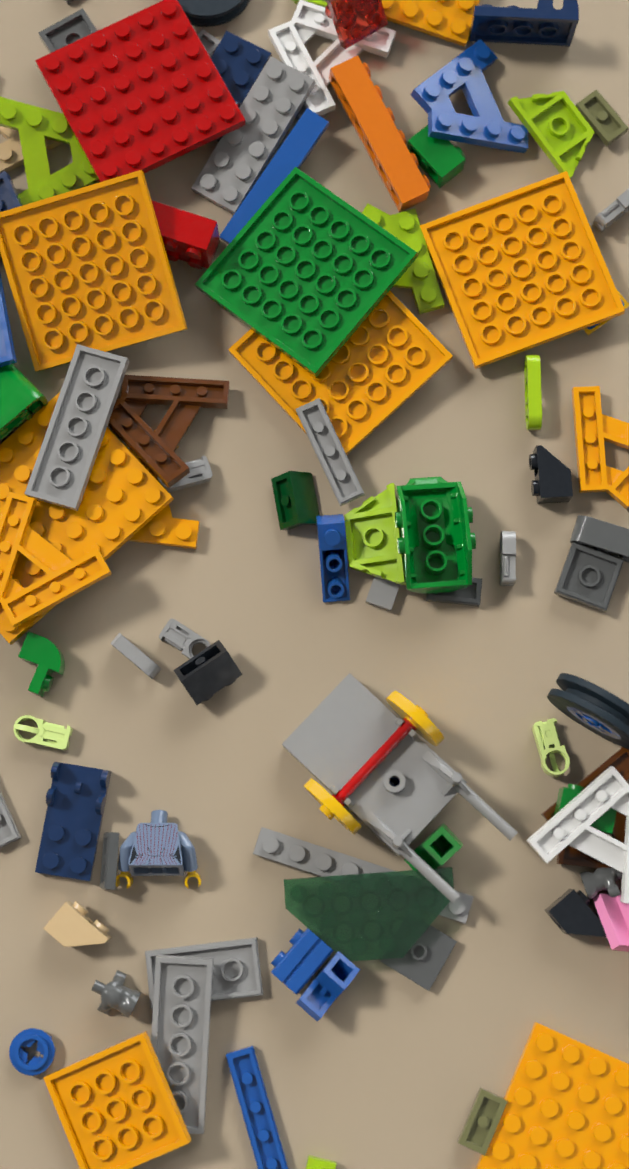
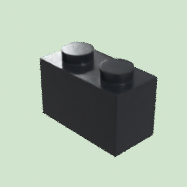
[173,640,243,705]

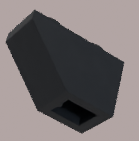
[529,445,573,504]
[544,889,607,937]

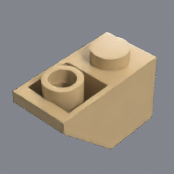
[43,901,112,947]

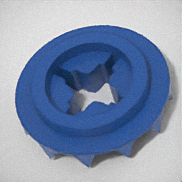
[9,1028,56,1076]

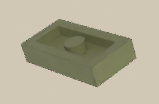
[576,89,628,147]
[458,1087,508,1155]

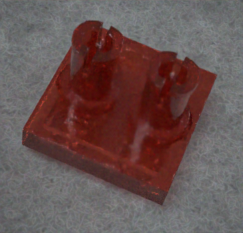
[325,0,388,49]

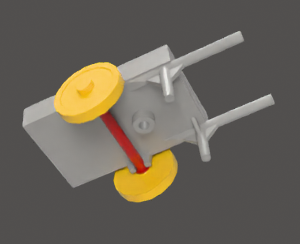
[282,673,518,903]

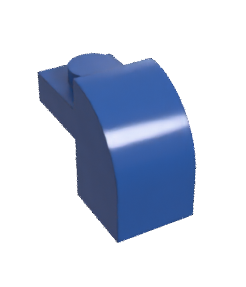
[296,951,360,1022]

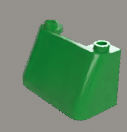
[0,364,48,441]

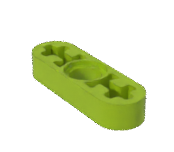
[524,355,542,430]

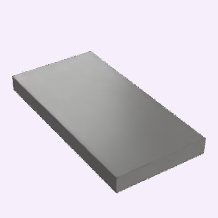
[145,937,263,1009]

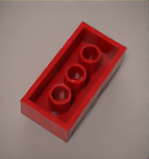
[152,200,220,269]

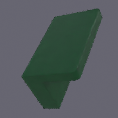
[271,471,320,530]

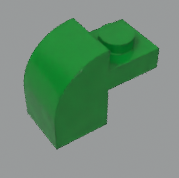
[18,631,65,697]
[404,823,463,881]

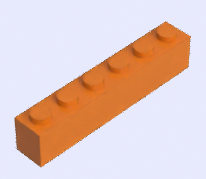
[329,55,431,213]

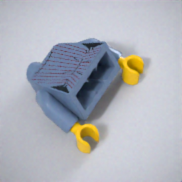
[116,810,201,889]

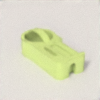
[13,715,73,750]
[532,718,570,777]

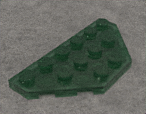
[284,867,454,961]

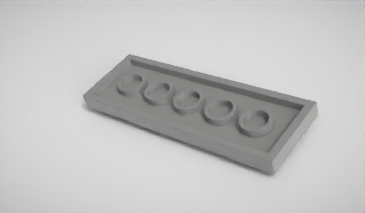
[191,56,316,214]
[25,344,129,511]
[151,955,213,1134]

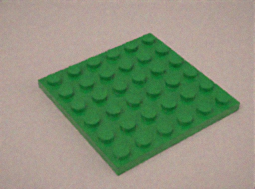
[195,167,418,377]

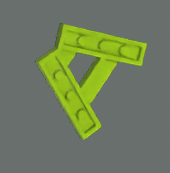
[0,97,98,205]
[362,203,445,314]

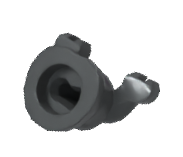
[580,867,622,900]
[91,970,141,1018]

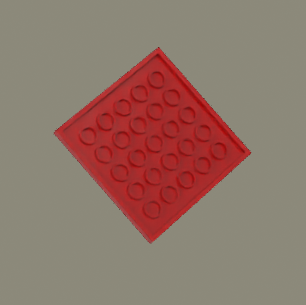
[35,0,246,182]

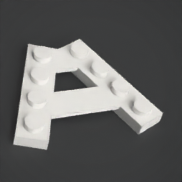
[268,0,396,116]
[526,766,629,903]

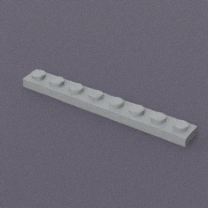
[253,827,474,924]

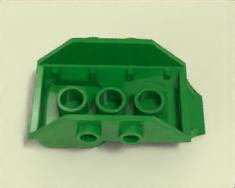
[395,477,476,594]

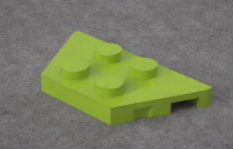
[507,91,595,179]
[344,483,406,585]

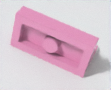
[593,892,629,952]

